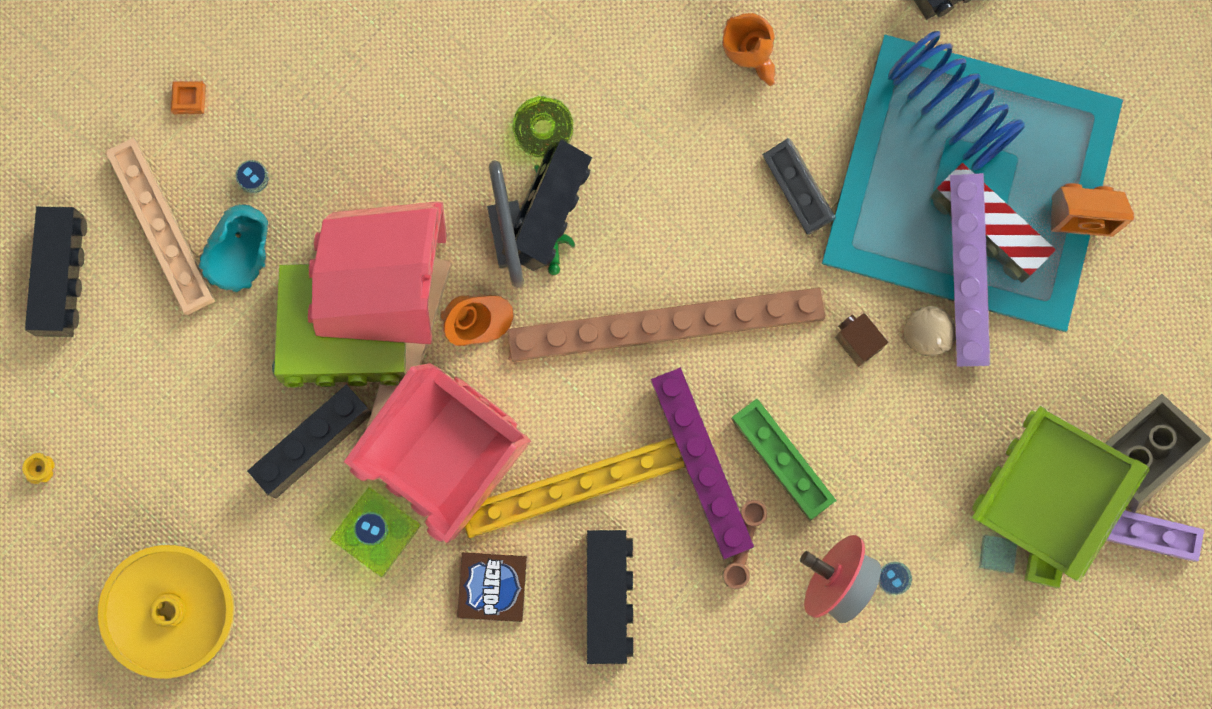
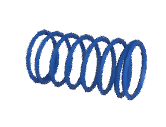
[888,31,1025,170]

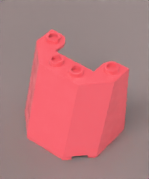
[308,201,447,344]
[344,363,531,543]

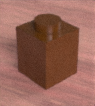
[835,313,889,367]

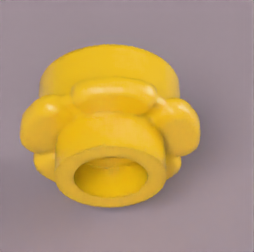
[22,453,55,484]

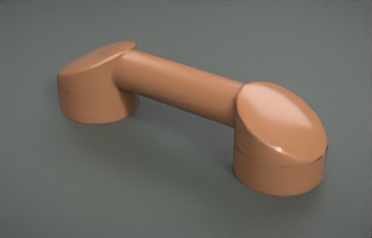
[723,500,767,589]

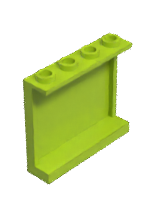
[274,264,406,388]
[972,406,1150,582]

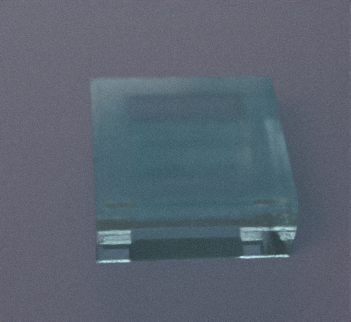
[979,535,1017,573]

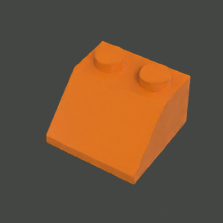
[1051,183,1134,237]

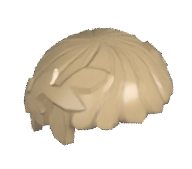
[904,306,956,356]

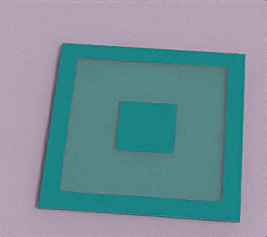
[822,35,1123,332]

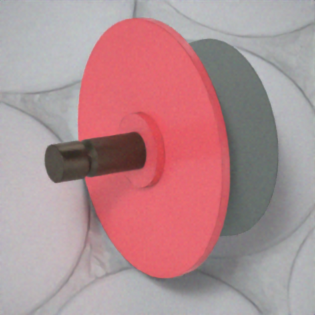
[800,535,881,623]

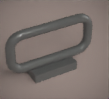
[487,160,524,288]

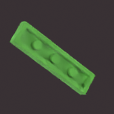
[731,399,837,521]

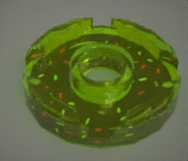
[512,96,573,157]

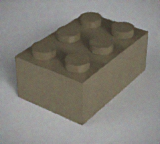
[1105,394,1212,513]

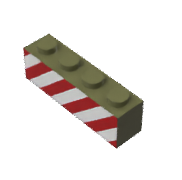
[930,163,1056,283]

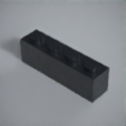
[502,139,592,271]
[25,206,87,337]
[247,384,371,499]
[587,530,633,664]

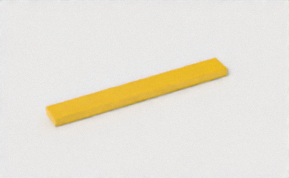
[465,437,686,539]

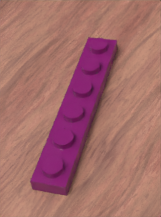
[651,367,754,560]

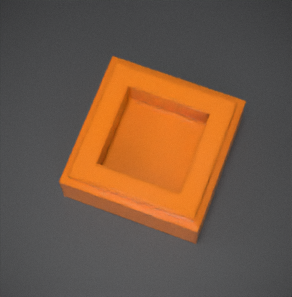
[171,81,206,114]

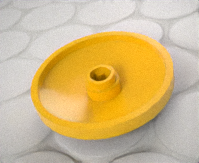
[98,545,235,679]

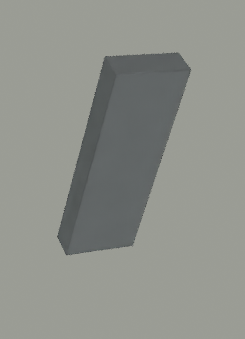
[762,138,836,235]

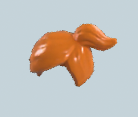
[722,13,776,86]

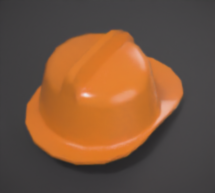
[440,295,514,346]

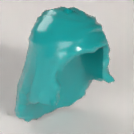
[198,204,268,292]

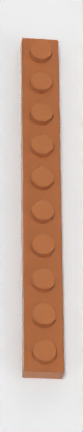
[508,287,825,362]

